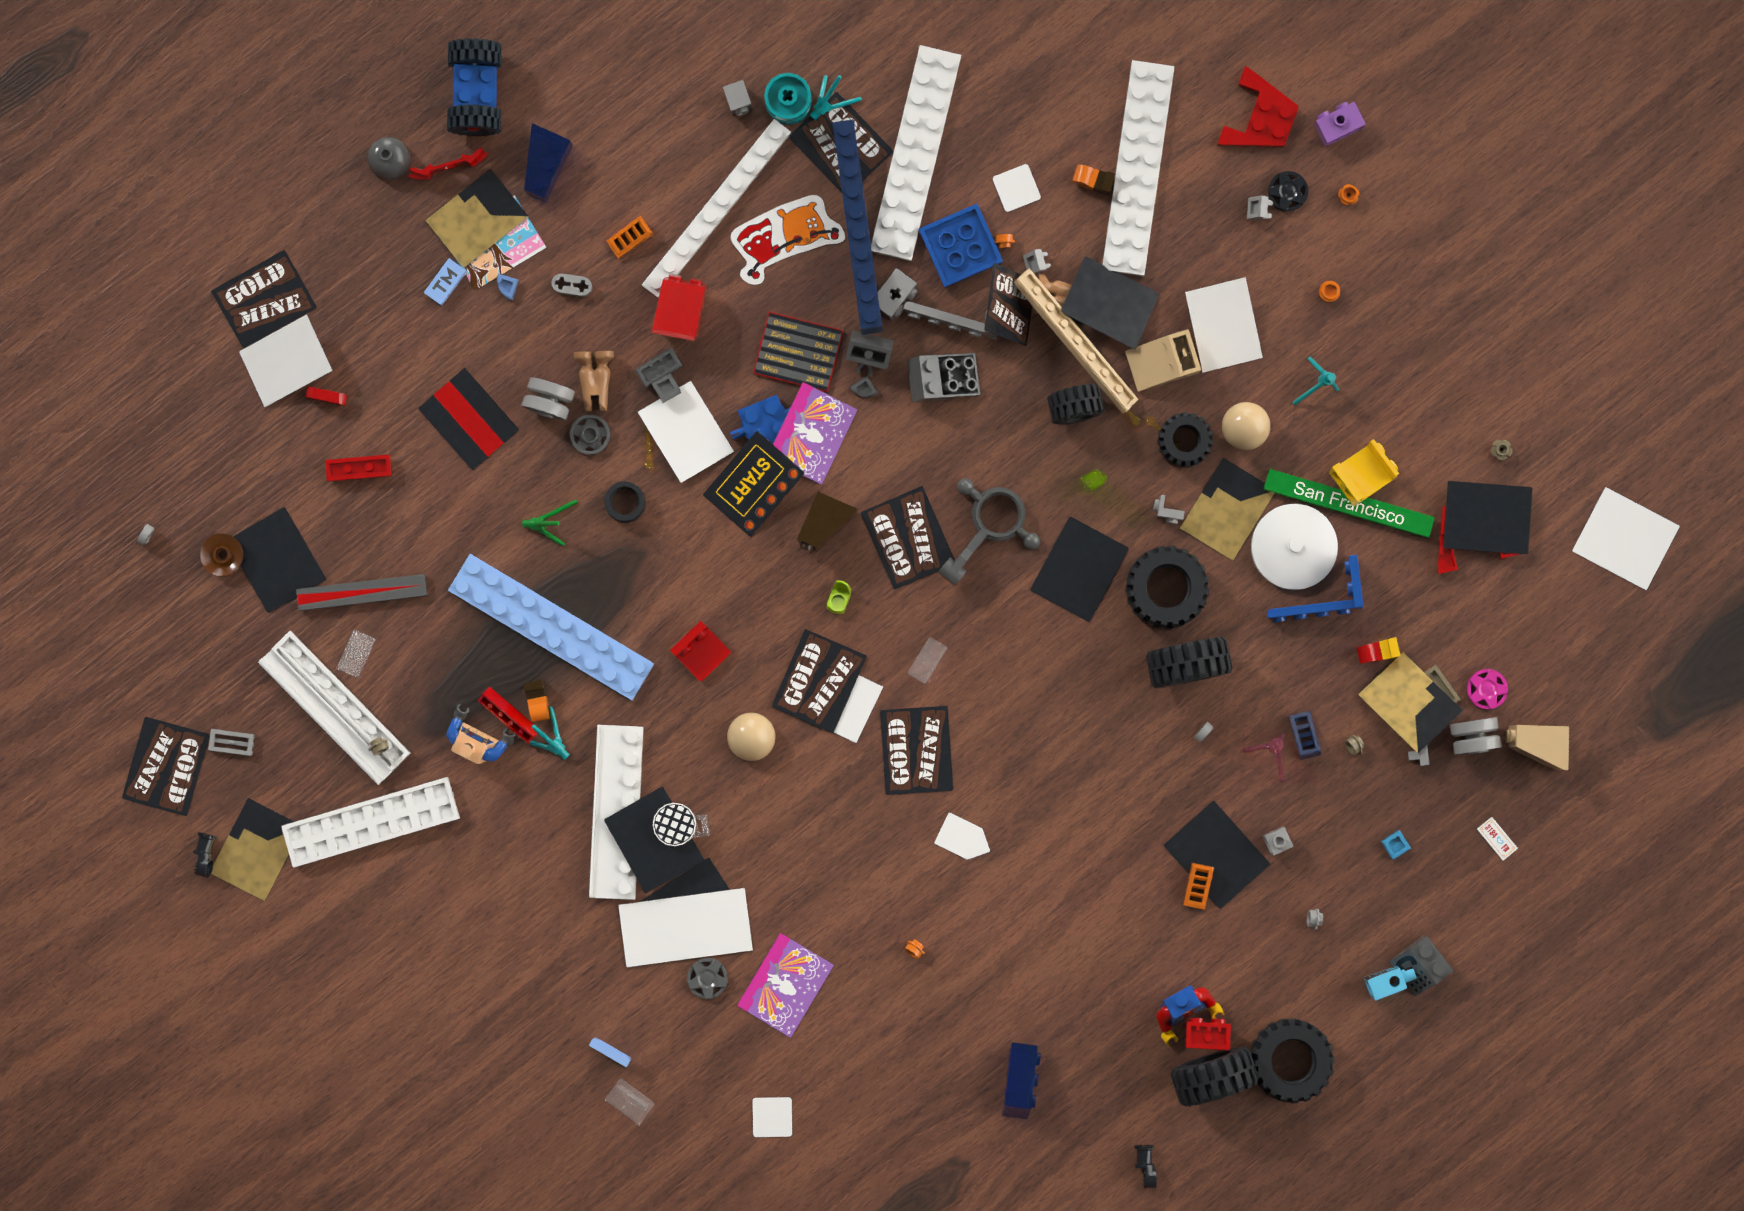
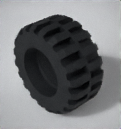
[1125,546,1209,629]
[1146,637,1233,688]
[1250,1018,1335,1103]
[1171,1046,1259,1107]

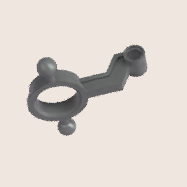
[938,478,1040,586]

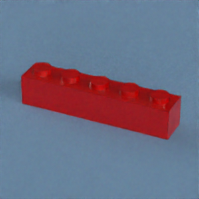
[478,687,538,744]

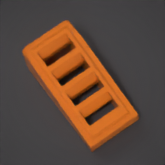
[606,216,653,259]
[1183,863,1214,910]

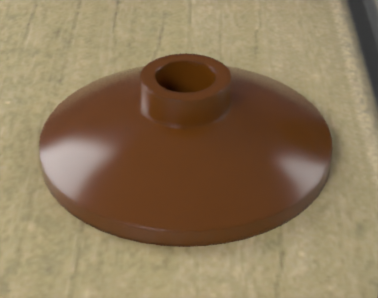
[200,533,243,576]

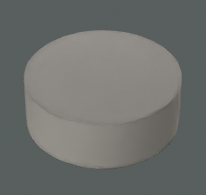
[136,524,155,546]
[1193,722,1213,742]

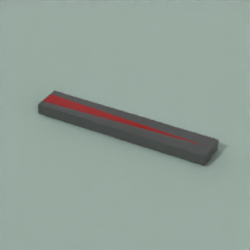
[296,574,428,611]

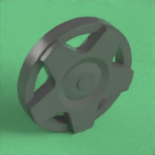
[570,415,610,455]
[687,958,728,999]

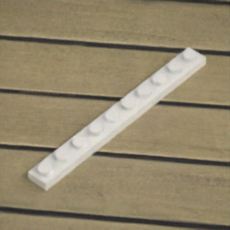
[642,119,791,299]

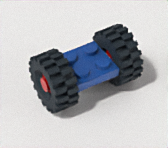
[447,38,502,136]

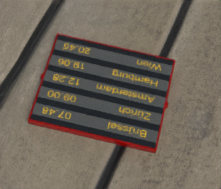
[753,312,843,393]

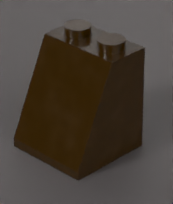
[797,492,858,552]

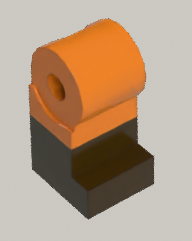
[1072,165,1116,196]
[523,680,550,722]

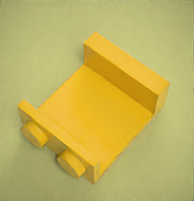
[1329,439,1399,507]

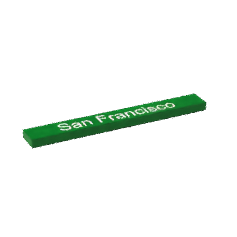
[1263,469,1435,539]

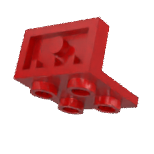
[670,621,731,682]
[1183,1018,1231,1051]

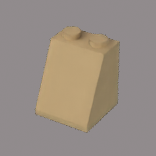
[1505,725,1569,771]

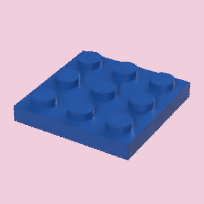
[919,204,1003,288]

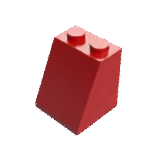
[652,274,707,341]

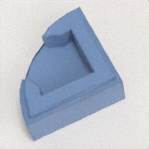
[497,273,519,301]

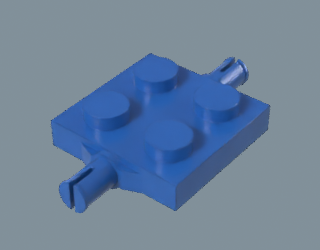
[730,395,790,443]

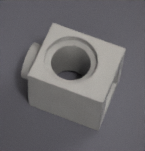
[723,80,752,116]
[1262,827,1293,856]

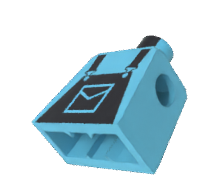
[1363,966,1417,1001]

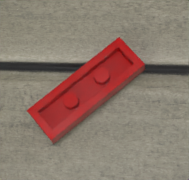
[325,454,392,482]

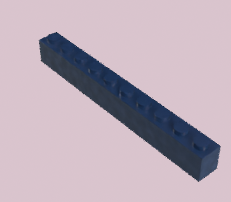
[832,119,883,335]

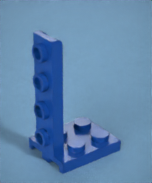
[1267,555,1363,622]

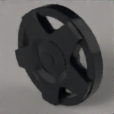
[1268,171,1308,212]

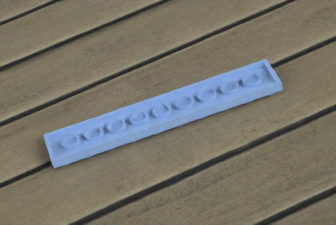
[448,554,654,701]

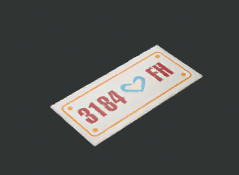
[1477,817,1518,860]

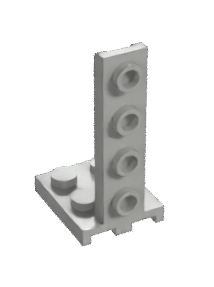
[903,302,998,340]

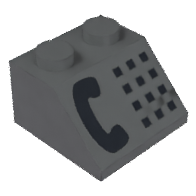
[1389,935,1453,996]

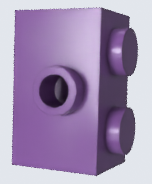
[1313,102,1366,147]

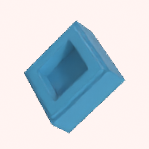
[1380,830,1411,860]

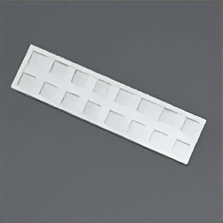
[281,777,460,868]

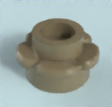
[1491,440,1512,461]
[1345,735,1364,755]
[368,737,389,756]

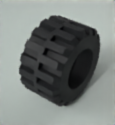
[1047,384,1105,425]
[1157,412,1213,468]

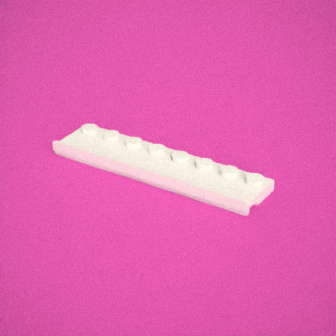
[258,631,411,785]
[589,725,644,900]

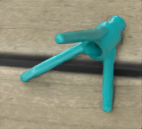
[810,75,862,120]
[1293,357,1339,405]
[524,706,570,760]

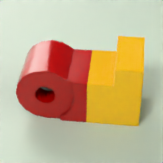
[1356,637,1400,664]

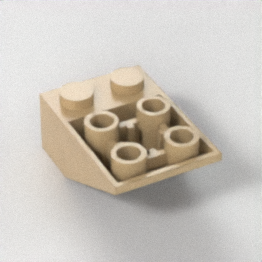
[1125,329,1201,392]

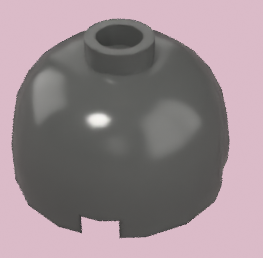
[367,137,411,181]

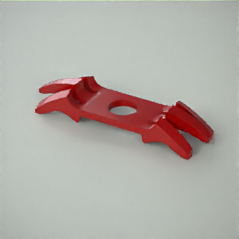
[408,147,489,180]

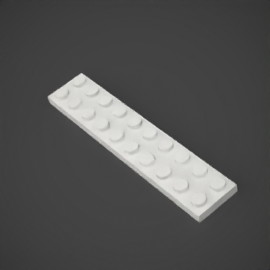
[871,45,961,261]
[1102,60,1174,277]

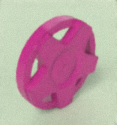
[1467,669,1508,710]

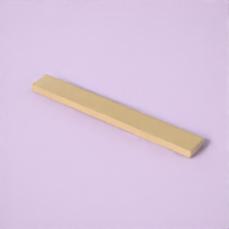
[1013,268,1139,414]

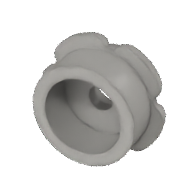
[1307,909,1323,930]

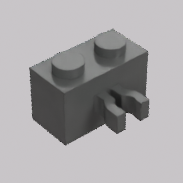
[845,330,894,376]

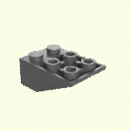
[907,353,980,403]

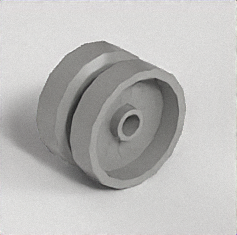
[521,377,575,421]
[1450,717,1502,755]

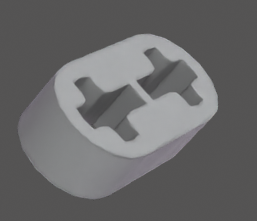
[552,274,593,297]

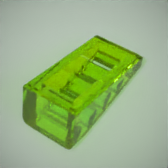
[1079,469,1108,493]

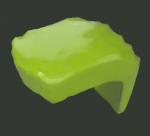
[826,580,851,614]

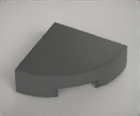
[849,376,879,398]

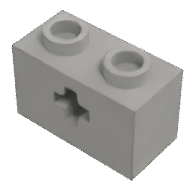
[878,268,918,320]

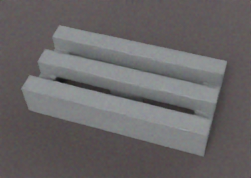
[208,729,255,756]

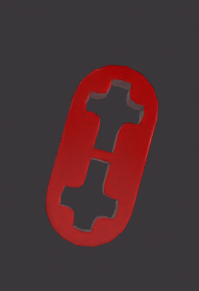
[305,387,347,406]

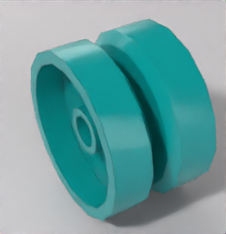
[764,73,812,125]

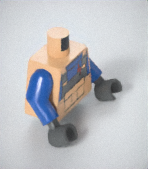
[446,704,516,764]

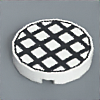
[653,803,696,846]

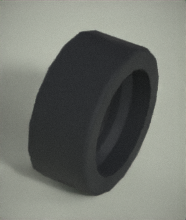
[604,481,646,523]

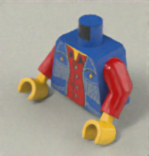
[1156,986,1224,1046]

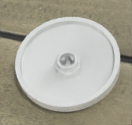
[1251,504,1338,590]

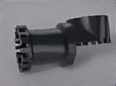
[193,832,217,878]
[1134,1144,1157,1188]

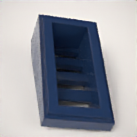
[1289,711,1321,760]

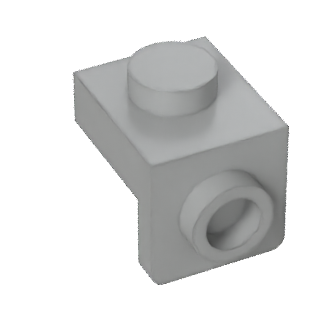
[1153,495,1185,524]

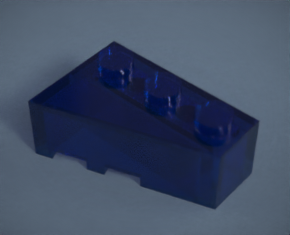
[524,123,573,203]
[1002,1042,1041,1119]

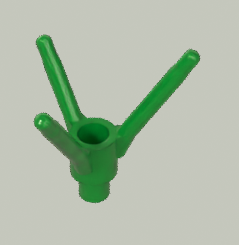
[522,499,578,546]

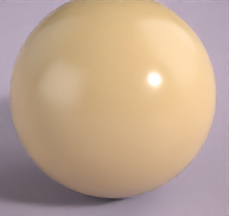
[1222,402,1270,450]
[727,713,775,761]

